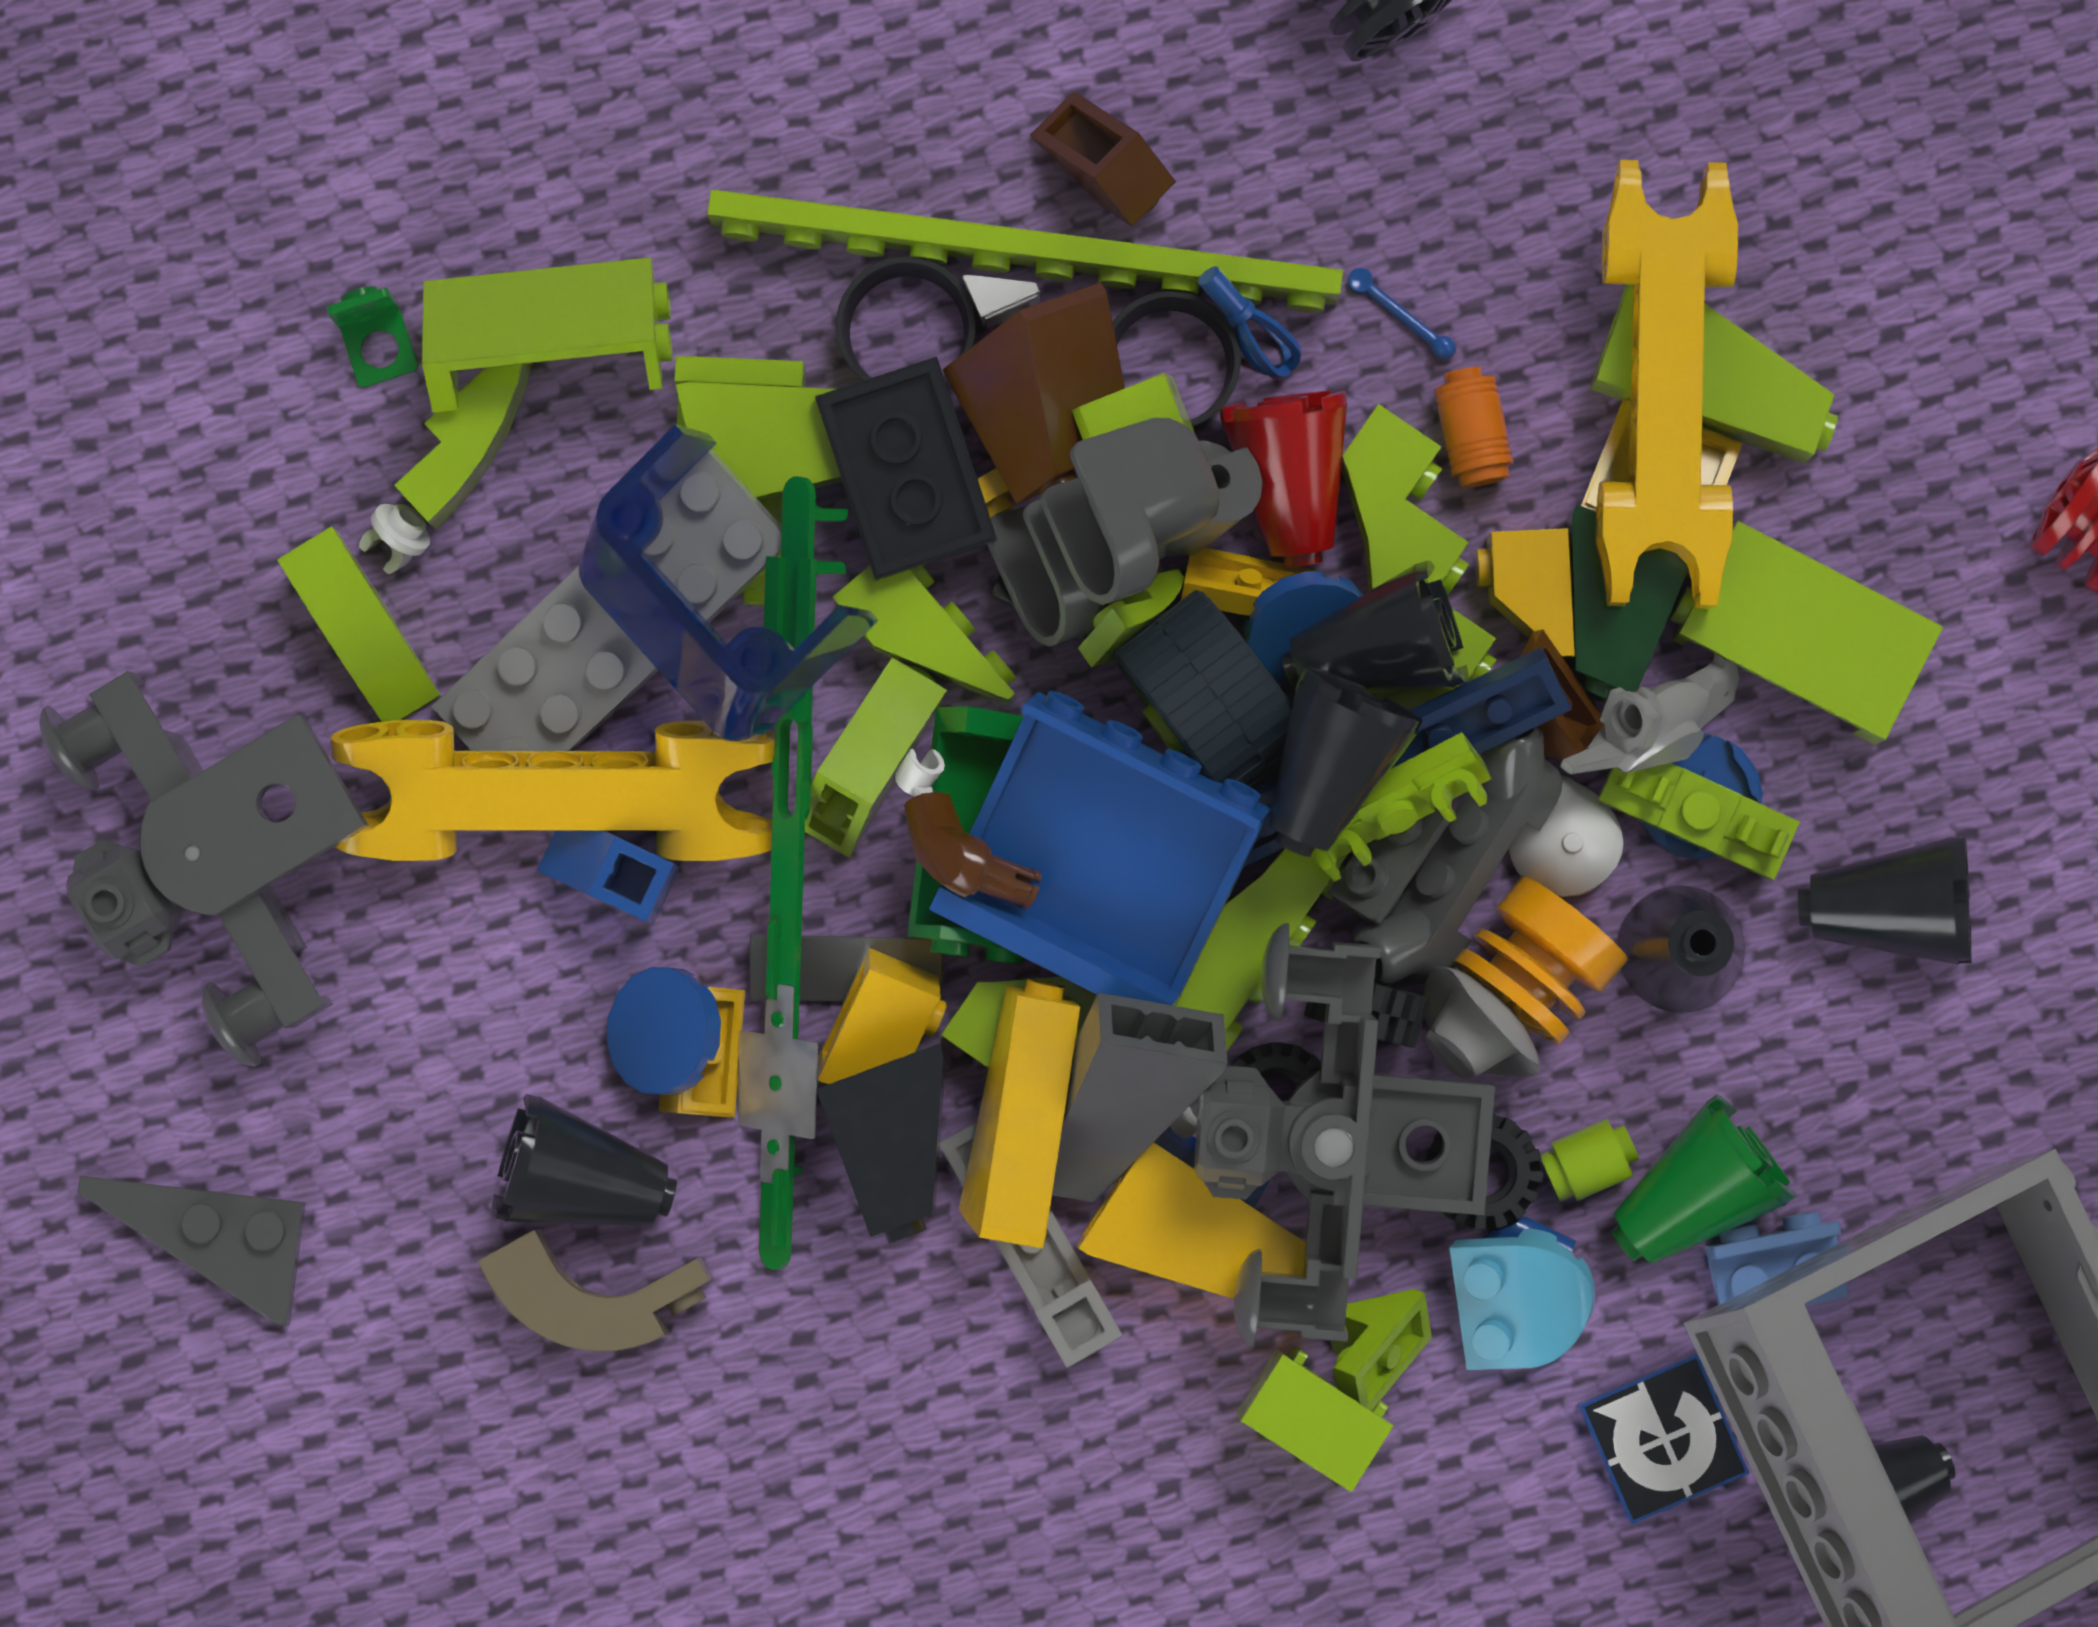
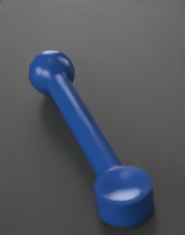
[1348,268,1456,360]

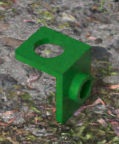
[326,286,418,388]

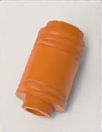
[1434,366,1514,488]

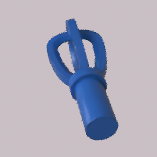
[1198,266,1302,380]

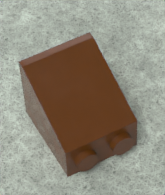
[942,282,1125,503]

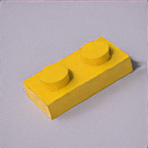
[1181,548,1316,616]

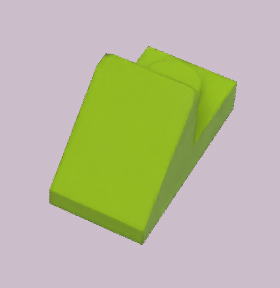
[1331,1289,1432,1411]

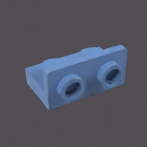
[1705,1211,1849,1306]

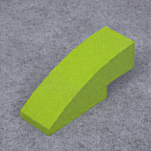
[394,363,532,530]
[277,526,441,722]

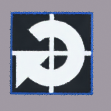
[1577,1353,1749,1524]

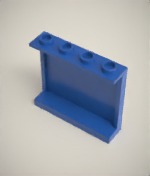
[929,691,1272,1006]

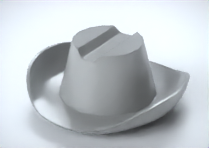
[1423,966,1540,1080]

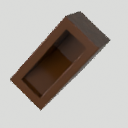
[1030,91,1176,226]

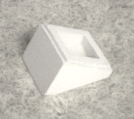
[963,275,1040,329]

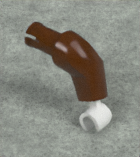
[895,749,1041,910]

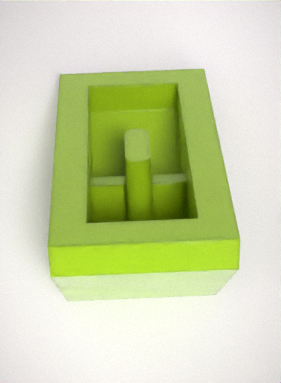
[1071,373,1196,440]

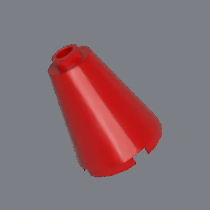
[1219,391,1348,567]

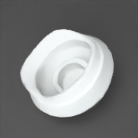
[1509,775,1624,897]

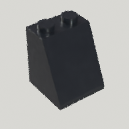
[816,1044,946,1244]

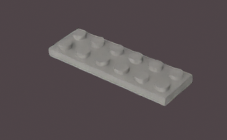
[431,446,782,751]

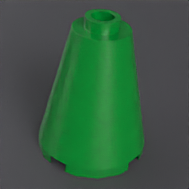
[1611,1094,1797,1264]

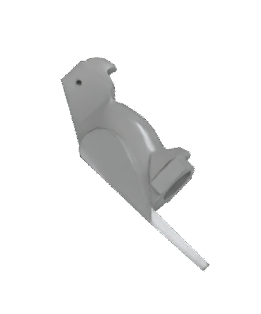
[1560,654,1740,774]

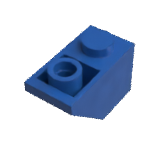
[537,830,680,925]

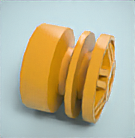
[1453,876,1628,1045]

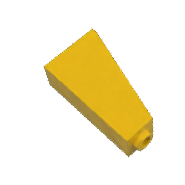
[958,978,1080,1249]
[1075,1142,1306,1299]

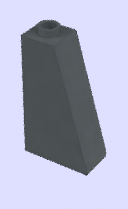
[1052,992,1228,1202]

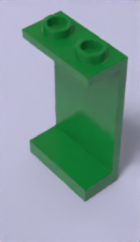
[907,706,1024,965]

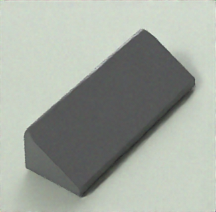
[750,935,943,1002]

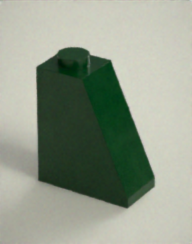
[1565,505,1688,703]

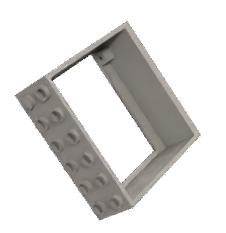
[1683,1149,2098,1627]

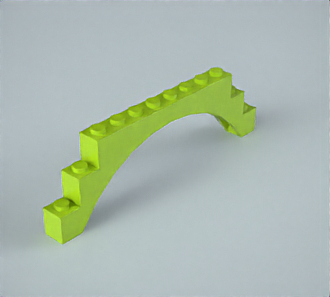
[941,404,1497,1068]

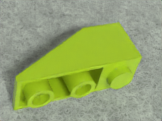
[832,566,1017,705]

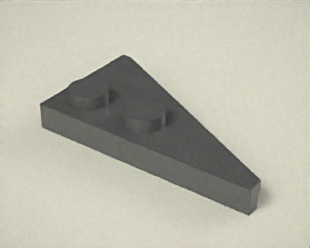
[78,1176,306,1326]

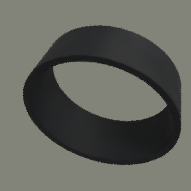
[836,257,976,382]
[1113,291,1241,426]

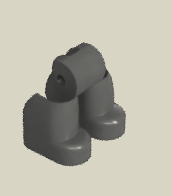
[988,418,1262,647]

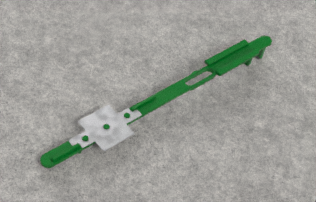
[737,476,848,1270]

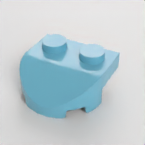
[1449,1229,1596,1370]

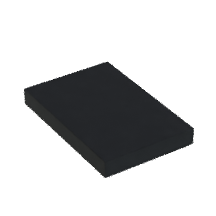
[815,357,998,581]

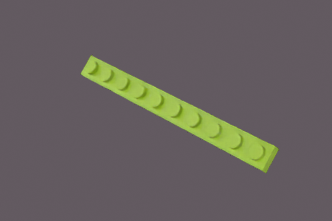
[707,189,1343,313]

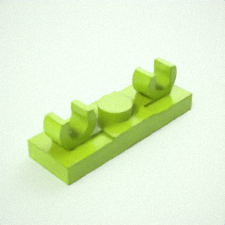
[1311,732,1491,882]
[1597,763,1800,881]

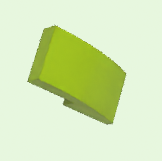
[1078,569,1185,668]

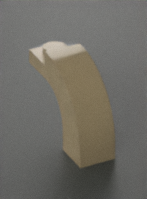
[477,1229,713,1351]

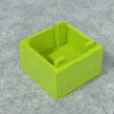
[1235,1345,1394,1493]

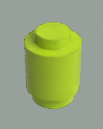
[1540,1118,1640,1202]

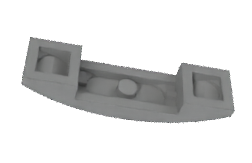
[939,1122,1123,1368]

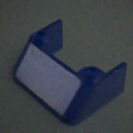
[579,424,879,742]

